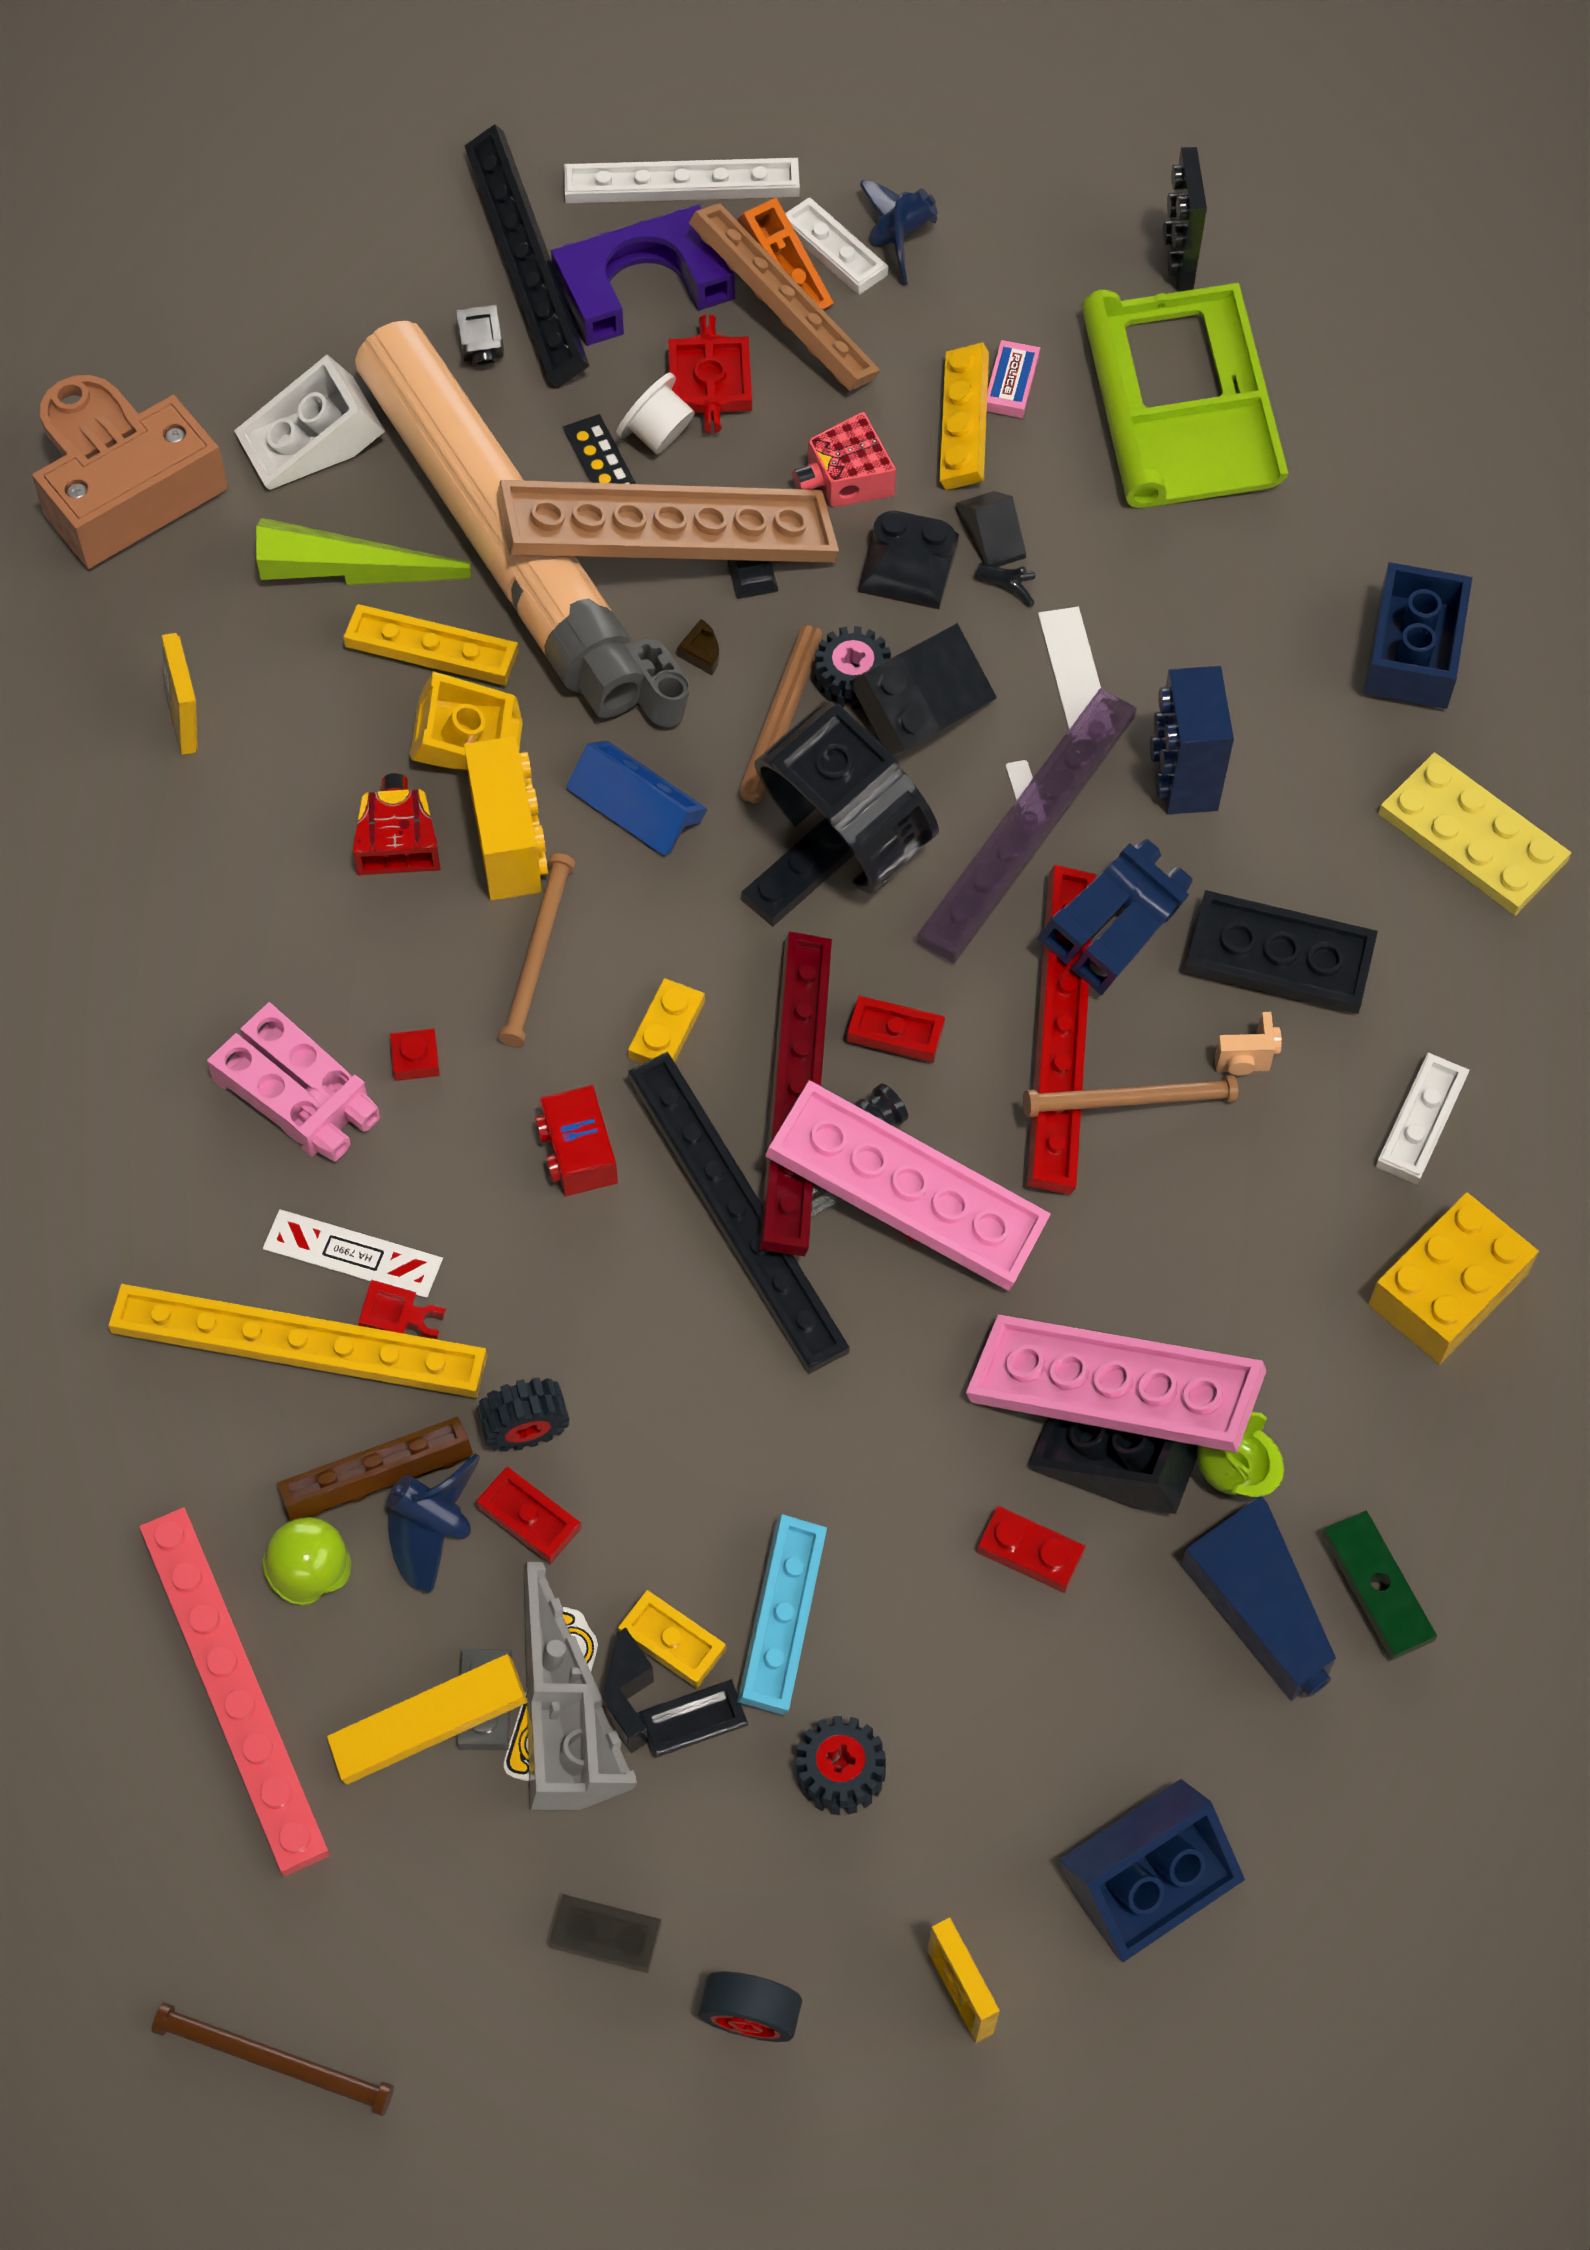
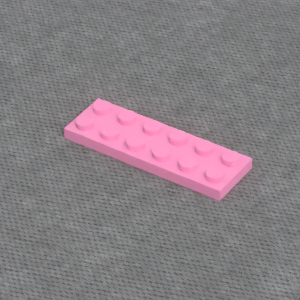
[765,1080,1051,1291]
[966,1314,1267,1453]

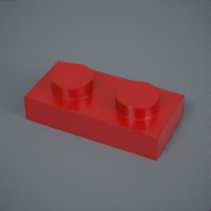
[847,995,945,1063]
[476,1466,582,1565]
[977,1506,1086,1593]

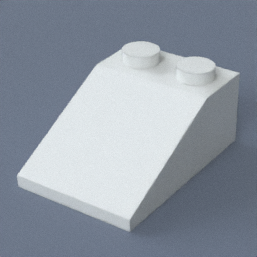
[234,355,385,490]

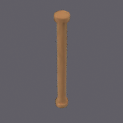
[498,853,576,1047]
[1023,1075,1238,1117]

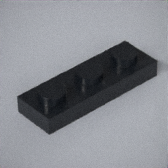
[741,818,854,927]

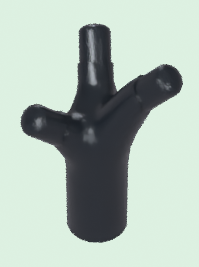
[976,563,1036,607]

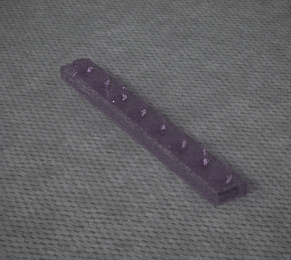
[917,688,1137,964]

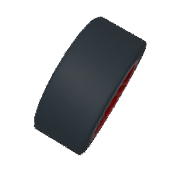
[698,1971,802,2042]

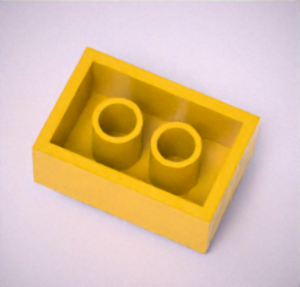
[464,736,548,901]
[1368,1192,1539,1365]

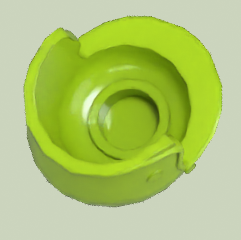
[1197,1412,1284,1497]
[262,1517,351,1606]

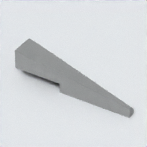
[524,1562,637,1810]

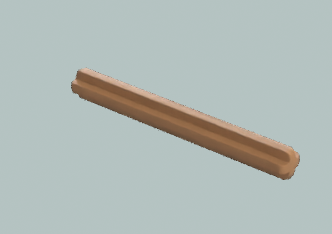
[739,625,822,804]

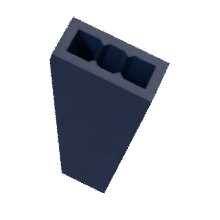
[1181,1496,1336,1701]

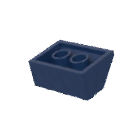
[1059,1779,1245,1962]

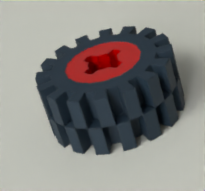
[477,1378,570,1451]
[796,1716,886,1815]

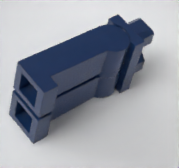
[1037,839,1193,996]

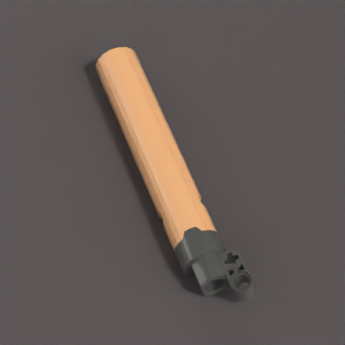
[355,321,690,727]

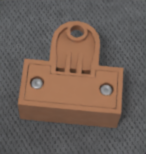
[32,375,228,569]

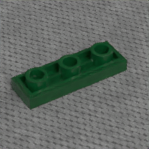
[1322,1510,1437,1660]

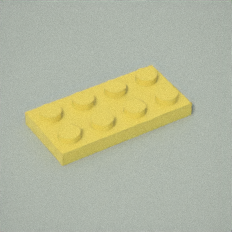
[1378,752,1572,916]

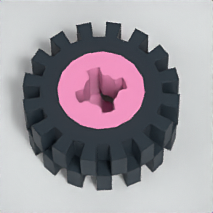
[815,626,891,709]

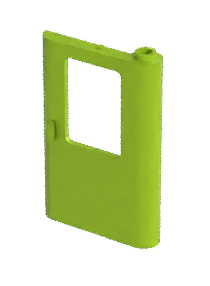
[1081,283,1288,508]

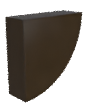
[677,619,719,676]

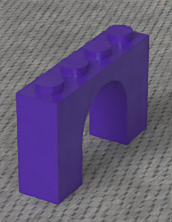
[551,204,735,346]

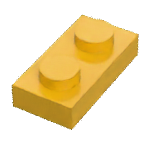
[628,978,705,1064]
[618,1590,726,1689]

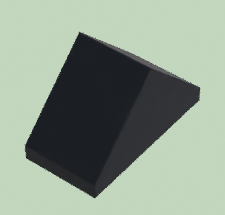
[956,491,1026,567]

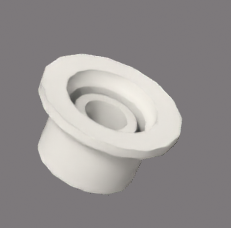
[616,372,695,455]

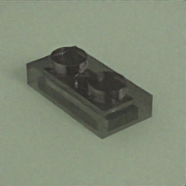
[549,1894,662,1973]

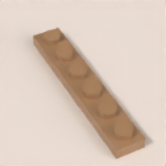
[689,203,880,391]

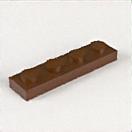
[277,1417,474,1521]

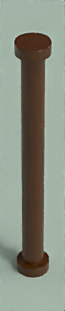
[152,2002,394,2116]

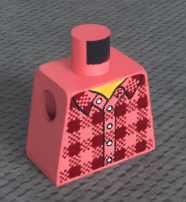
[792,412,896,507]

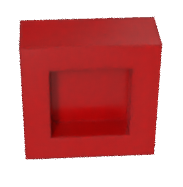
[390,1028,440,1081]

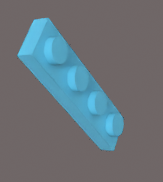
[737,1514,827,1715]

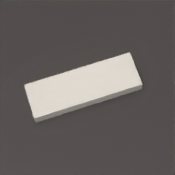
[785,197,888,295]
[1376,1053,1469,1185]

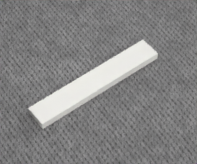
[564,158,800,203]

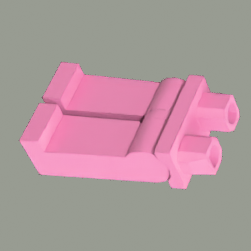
[207,1002,380,1162]

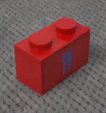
[535,1085,618,1197]

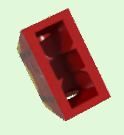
[353,773,441,876]

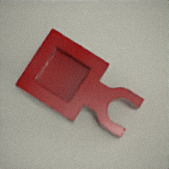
[358,1279,446,1339]

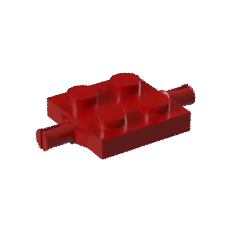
[668,314,752,434]

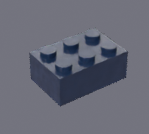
[1363,562,1473,709]
[1150,666,1234,815]

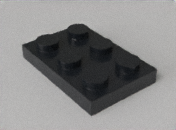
[1163,147,1207,292]

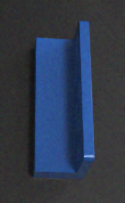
[567,741,707,855]

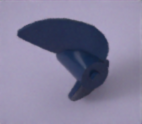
[860,180,938,285]
[388,1453,480,1593]

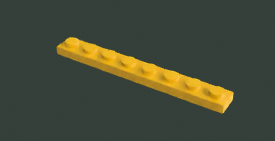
[108,1284,488,1398]

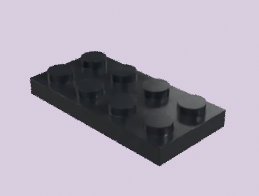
[1185,890,1378,1014]

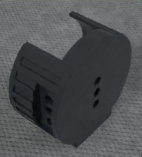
[754,701,939,894]

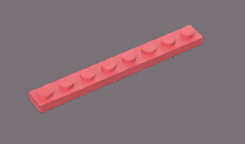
[139,1507,330,1877]

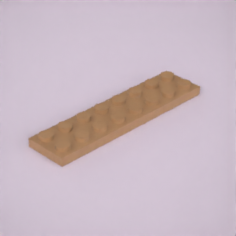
[497,480,839,563]

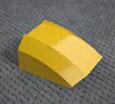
[409,671,523,770]

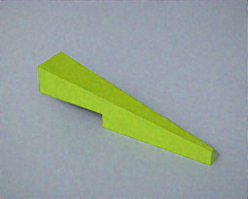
[256,518,471,585]

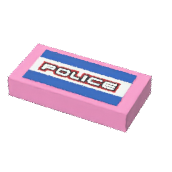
[987,340,1040,419]

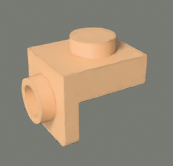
[1214,1012,1281,1075]

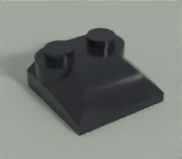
[858,511,959,610]

